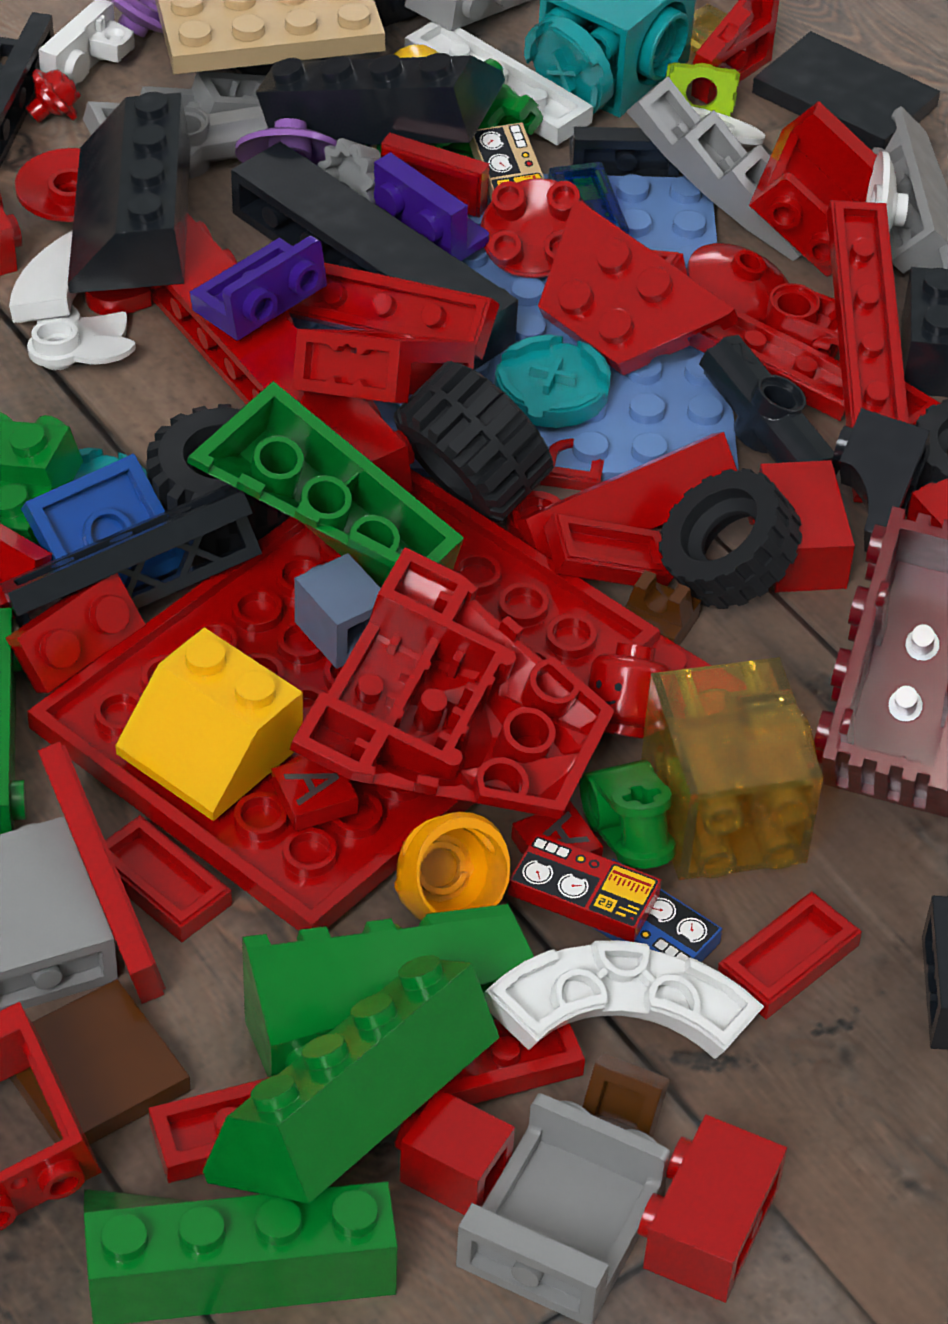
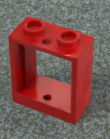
[0,1001,102,1231]

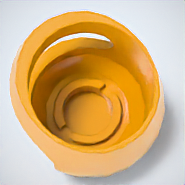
[394,812,510,921]

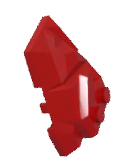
[289,547,615,819]

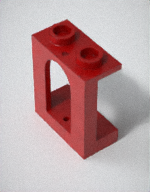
[292,329,476,403]

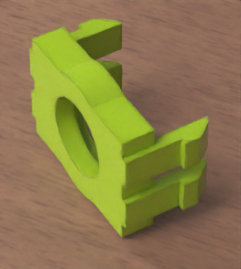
[666,63,740,117]

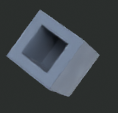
[294,553,381,669]

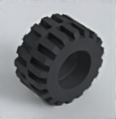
[393,361,554,522]
[146,404,291,561]

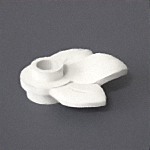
[27,305,136,370]

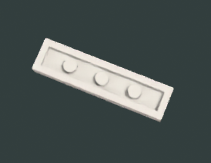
[405,21,593,145]

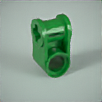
[579,759,676,869]

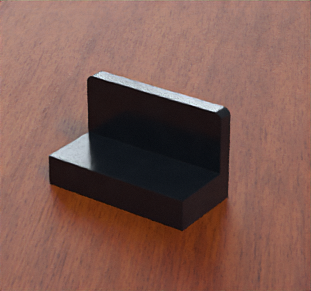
[569,127,679,177]

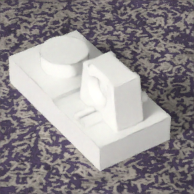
[38,0,135,85]

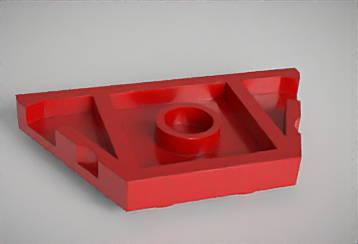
[538,199,739,376]

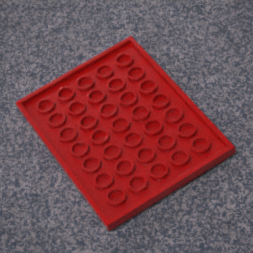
[27,468,660,931]

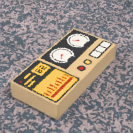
[469,122,544,201]

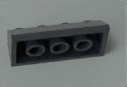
[256,53,505,145]
[68,92,191,293]

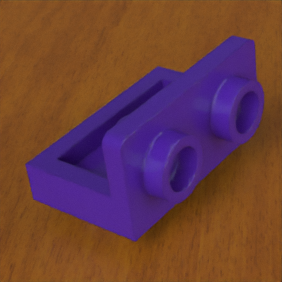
[374,152,489,261]
[190,236,327,341]

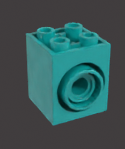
[536,0,696,118]

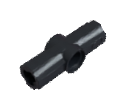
[699,335,840,475]

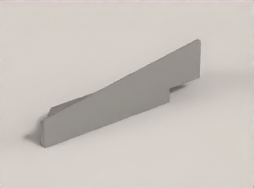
[872,106,948,274]

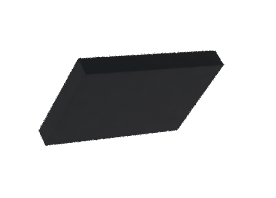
[752,31,940,150]

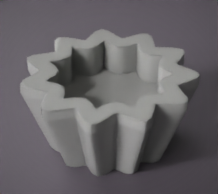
[317,138,381,204]

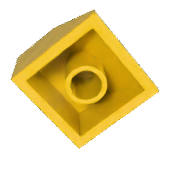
[115,627,303,821]

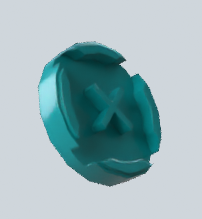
[524,15,614,115]
[494,334,611,428]

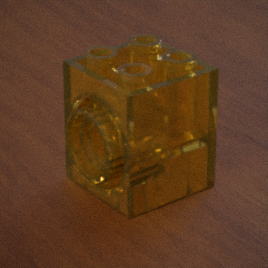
[641,657,823,880]

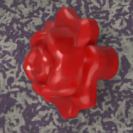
[25,69,81,123]

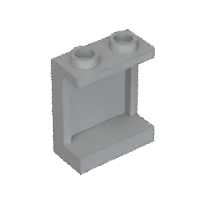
[0,816,118,1011]
[456,1093,670,1324]

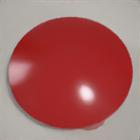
[481,178,586,278]

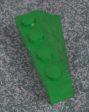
[187,381,464,588]
[242,904,534,1077]
[203,955,500,1203]
[84,1181,398,1324]

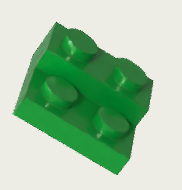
[0,412,83,544]

